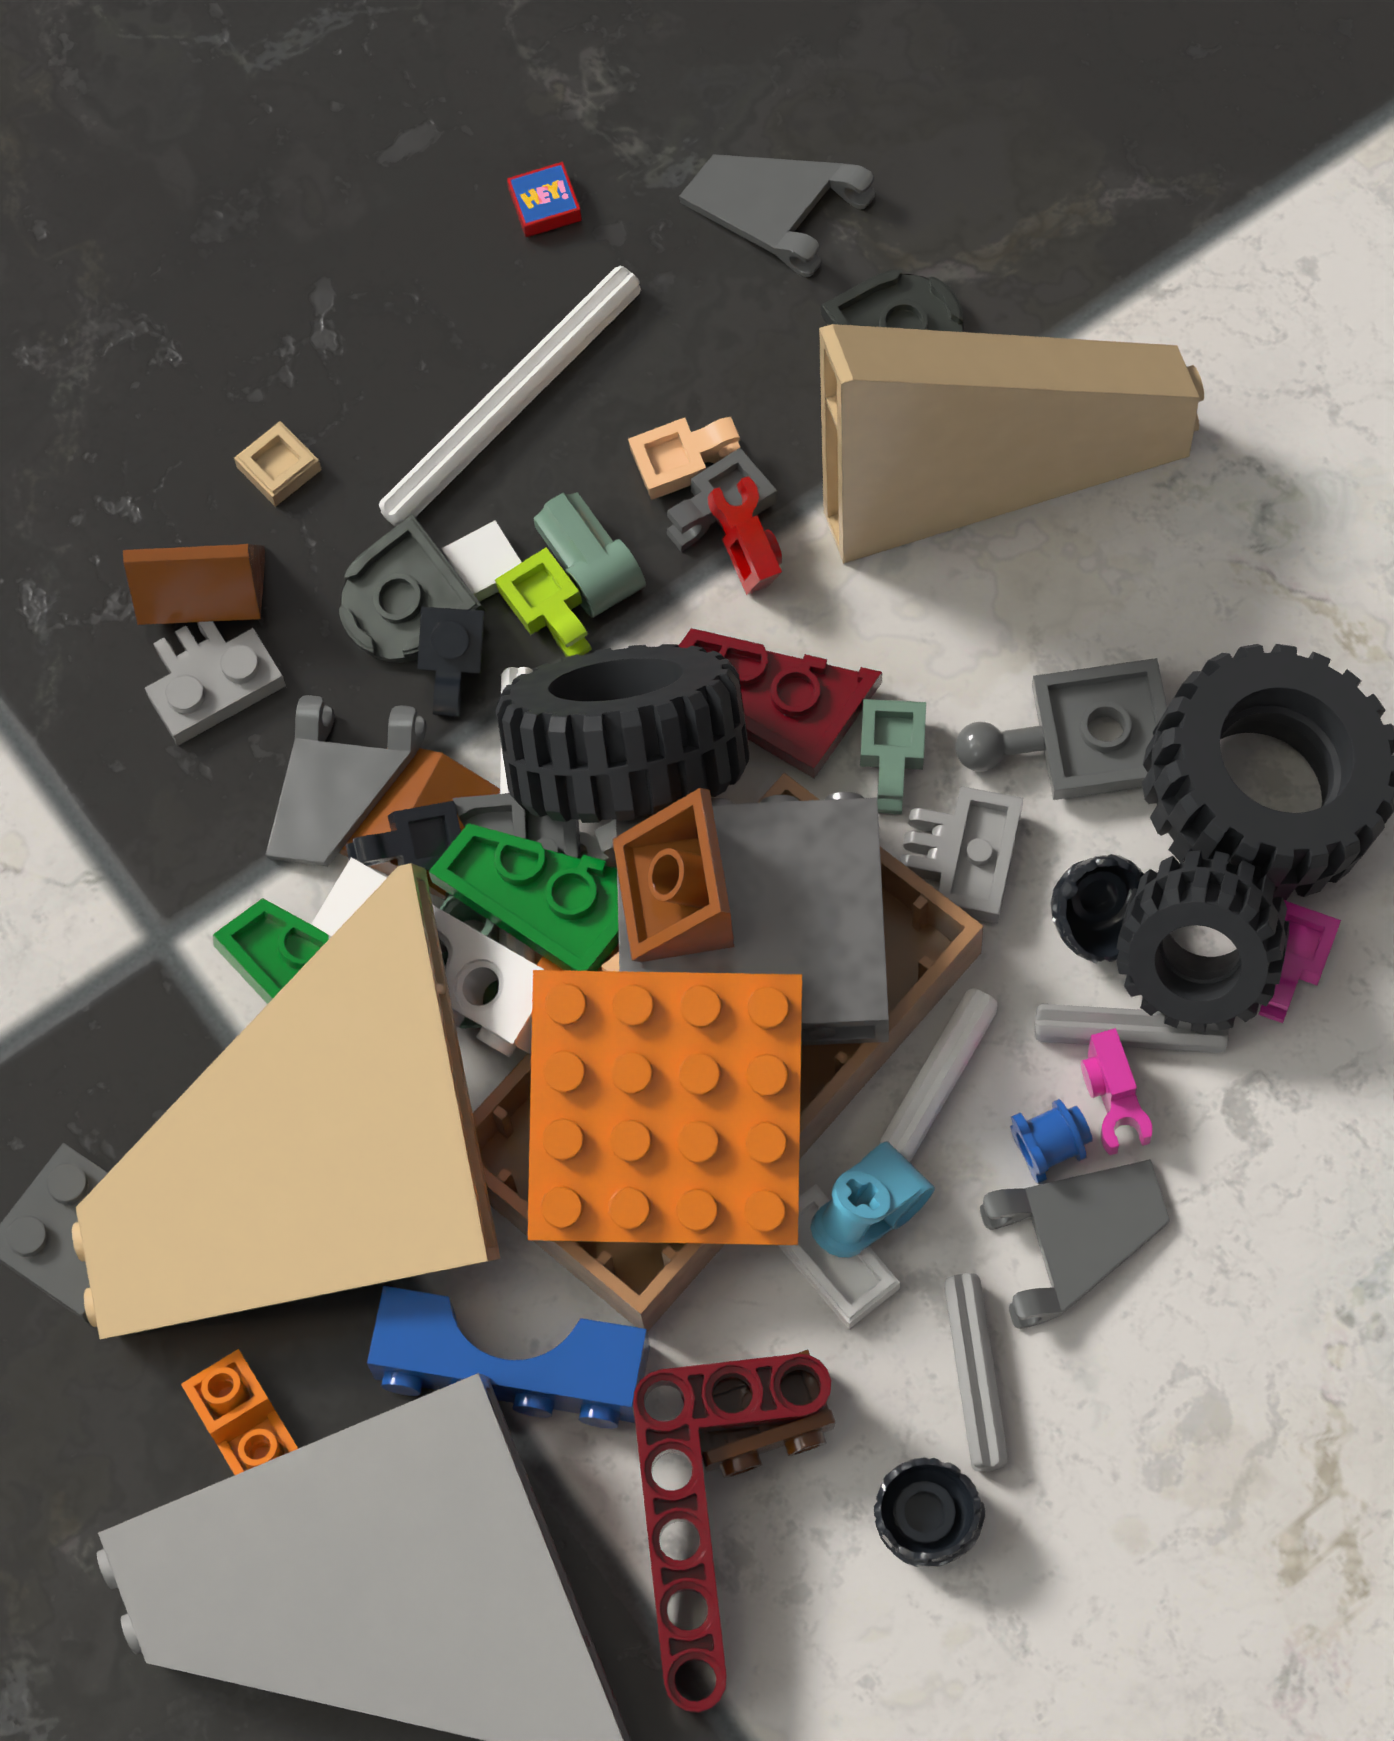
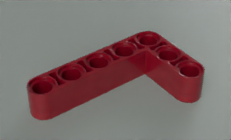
[633,1354,831,1713]

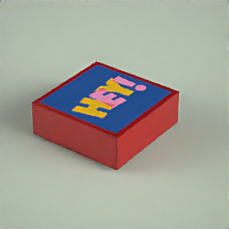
[507,162,582,237]

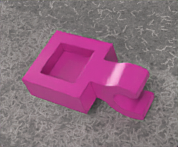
[1258,900,1341,1023]
[1081,1028,1152,1155]

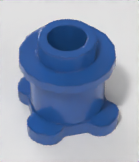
[1010,1099,1093,1184]

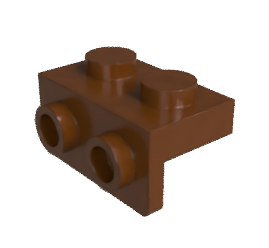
[681,1350,836,1478]

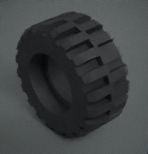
[496,644,750,823]
[1142,644,1394,900]

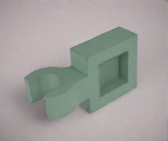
[860,699,926,814]

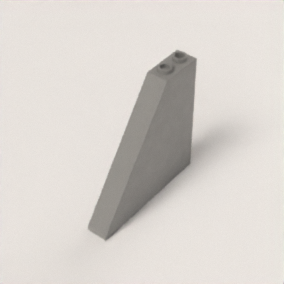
[97,1373,632,1741]

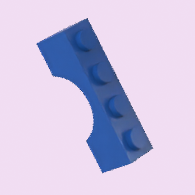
[367,1286,650,1429]

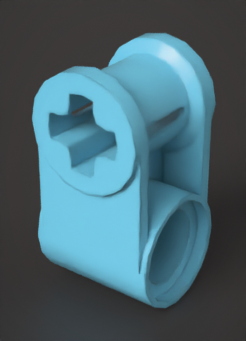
[810,1141,935,1258]

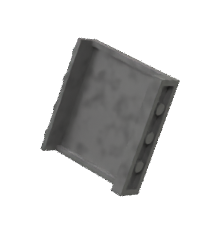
[616,792,889,1046]

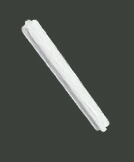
[379,266,641,527]

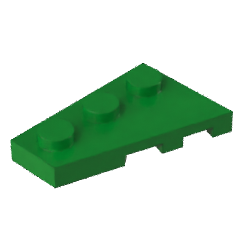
[429,823,619,971]
[213,898,329,1004]

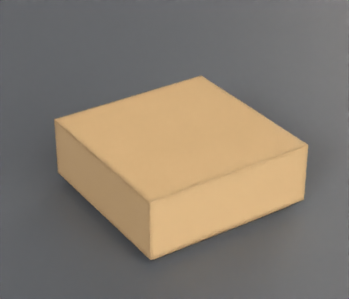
[234,421,322,507]

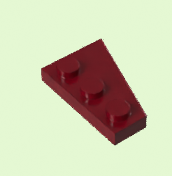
[678,628,882,779]

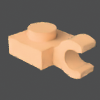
[628,417,741,500]

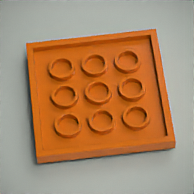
[528,970,802,1245]

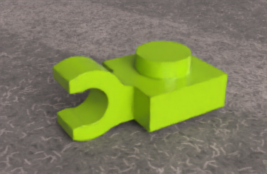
[495,547,592,657]

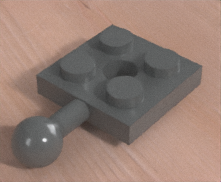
[955,658,1167,800]

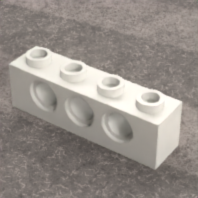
[311,857,544,1057]

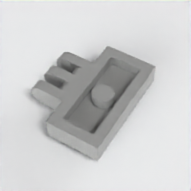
[145,621,286,746]
[900,786,1023,923]

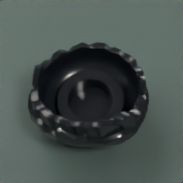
[1050,854,1144,964]
[874,1457,985,1568]

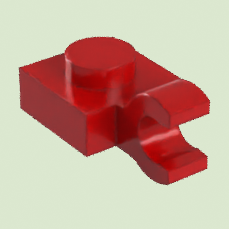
[708,476,782,595]

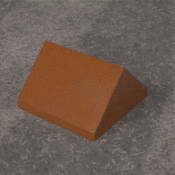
[123,544,265,625]
[612,788,734,962]

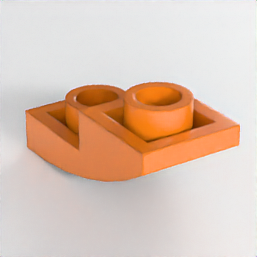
[181,1349,298,1475]

